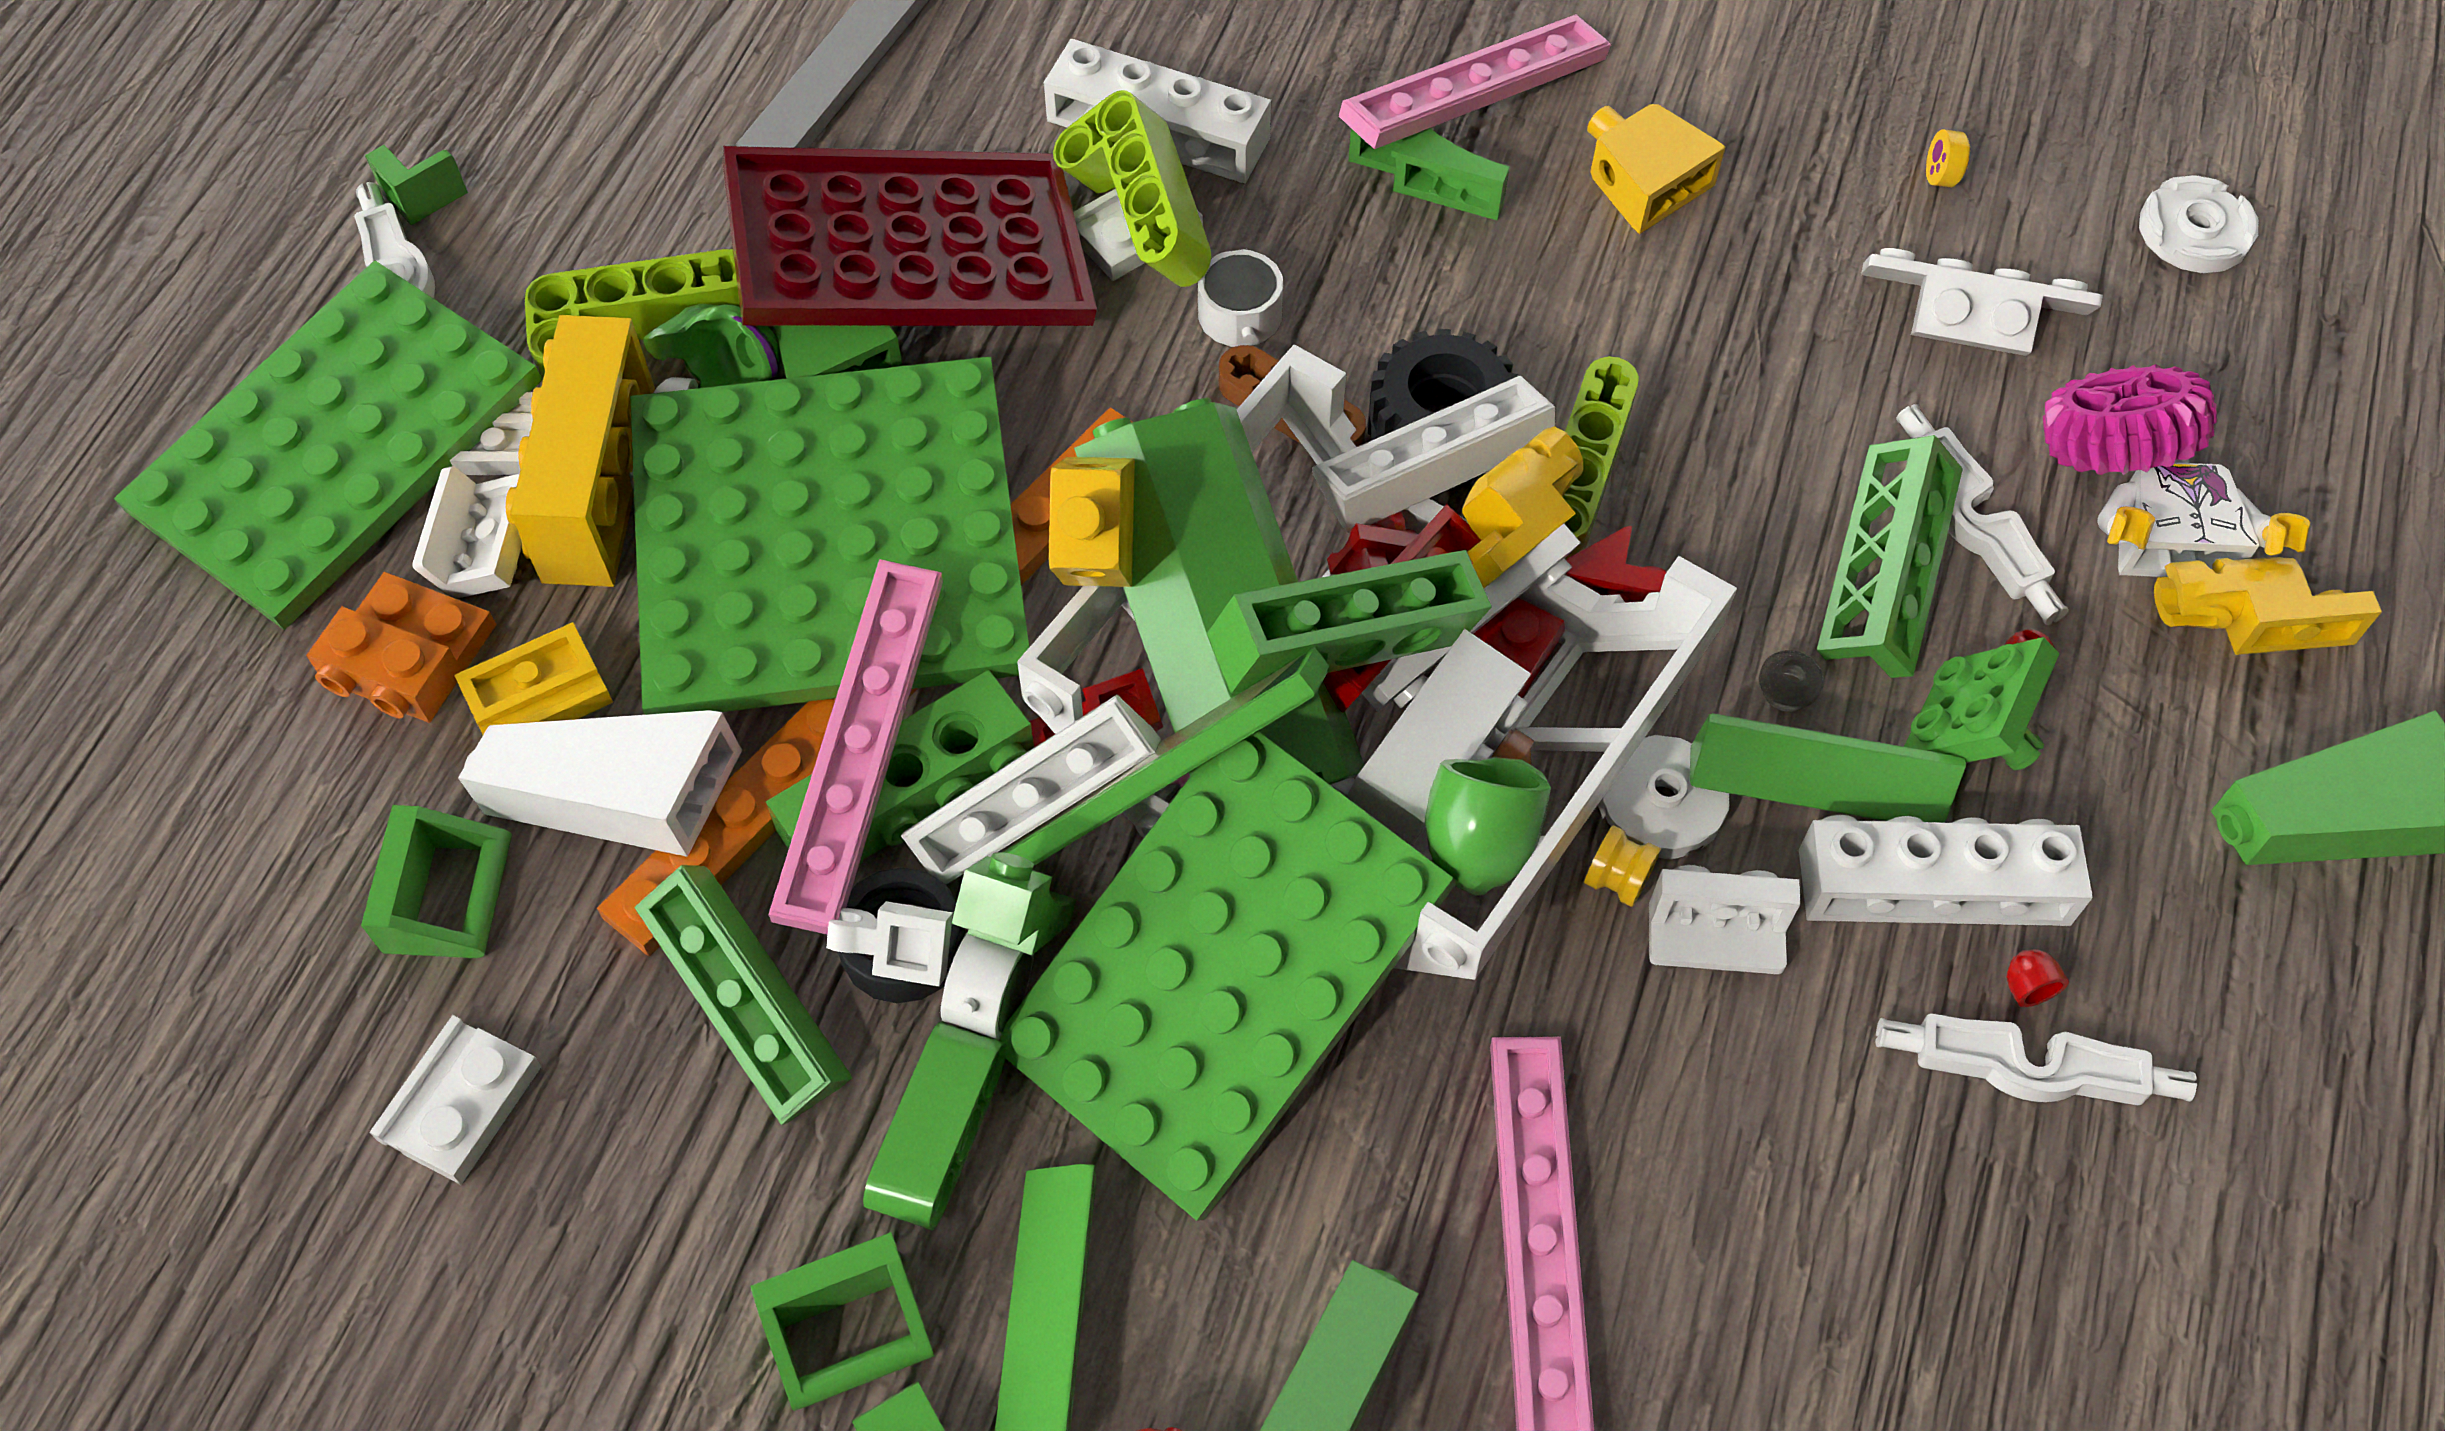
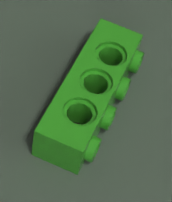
[1207,550,1492,694]
[765,669,1034,868]

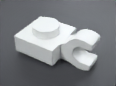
[826,901,953,986]

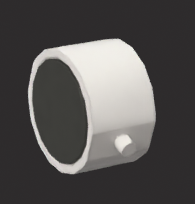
[1198,249,1283,347]
[940,934,1034,1040]

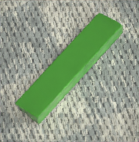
[1690,713,1966,823]
[634,865,852,1125]
[995,1164,1097,1431]

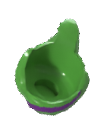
[643,304,782,388]

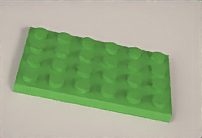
[114,260,543,630]
[998,731,1458,1221]

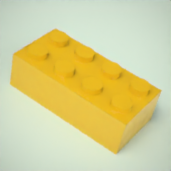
[506,315,656,587]

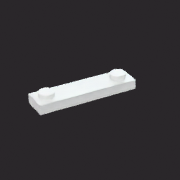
[1362,524,1581,712]

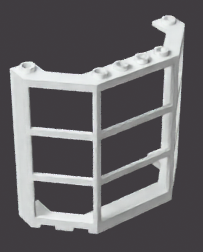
[1017,345,1737,980]

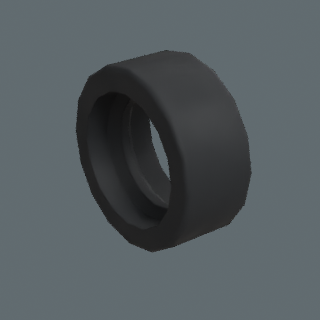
[837,867,965,1004]

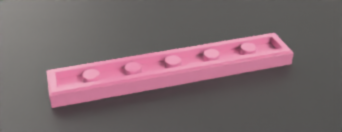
[1339,14,1611,149]
[768,559,943,935]
[1490,1037,1594,1431]

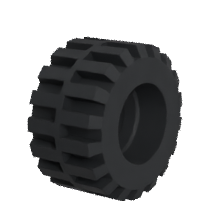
[1367,329,1519,491]

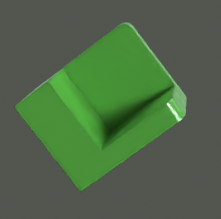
[365,145,468,225]

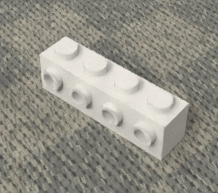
[1044,39,1271,184]
[1799,815,2093,926]

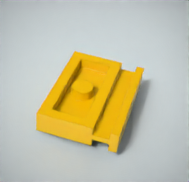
[454,622,613,735]

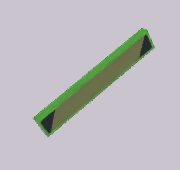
[997,647,1329,866]

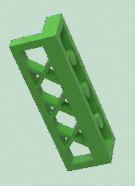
[1816,435,1963,678]

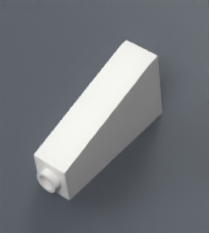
[458,710,742,857]

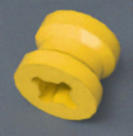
[1584,825,1661,907]

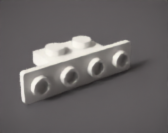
[1861,248,2103,356]

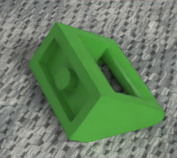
[361,805,512,958]
[750,1232,934,1412]

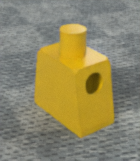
[1587,104,1726,234]
[1049,457,1135,587]

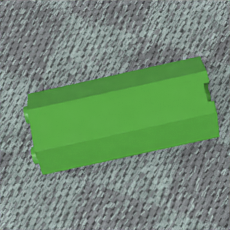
[1074,398,1365,785]

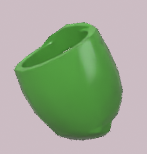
[1425,757,1551,895]

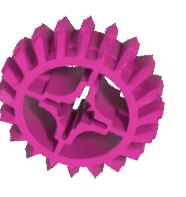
[2043,364,2217,475]

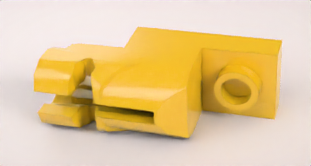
[1462,426,1583,588]
[2154,557,2382,655]

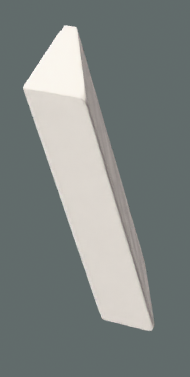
[1312,376,1555,533]
[901,695,1161,884]

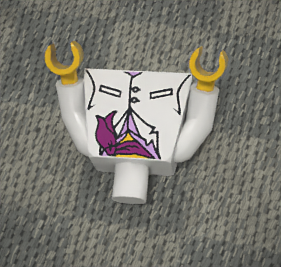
[2097,459,2311,577]

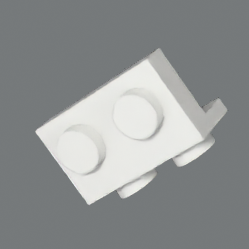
[413,466,522,599]
[1649,865,1800,974]

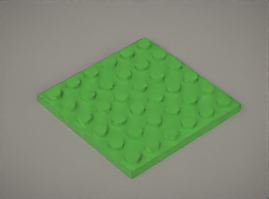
[630,357,1029,715]

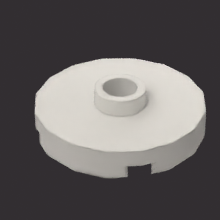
[2139,175,2259,273]
[1598,735,1729,859]

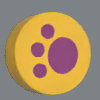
[1926,129,1970,188]

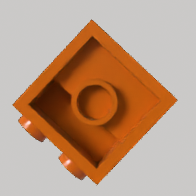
[306,572,496,723]

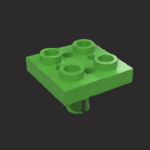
[1904,637,2060,770]

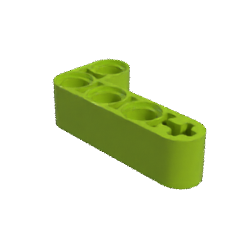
[1053,90,1212,287]
[525,249,740,382]
[1529,356,1639,559]

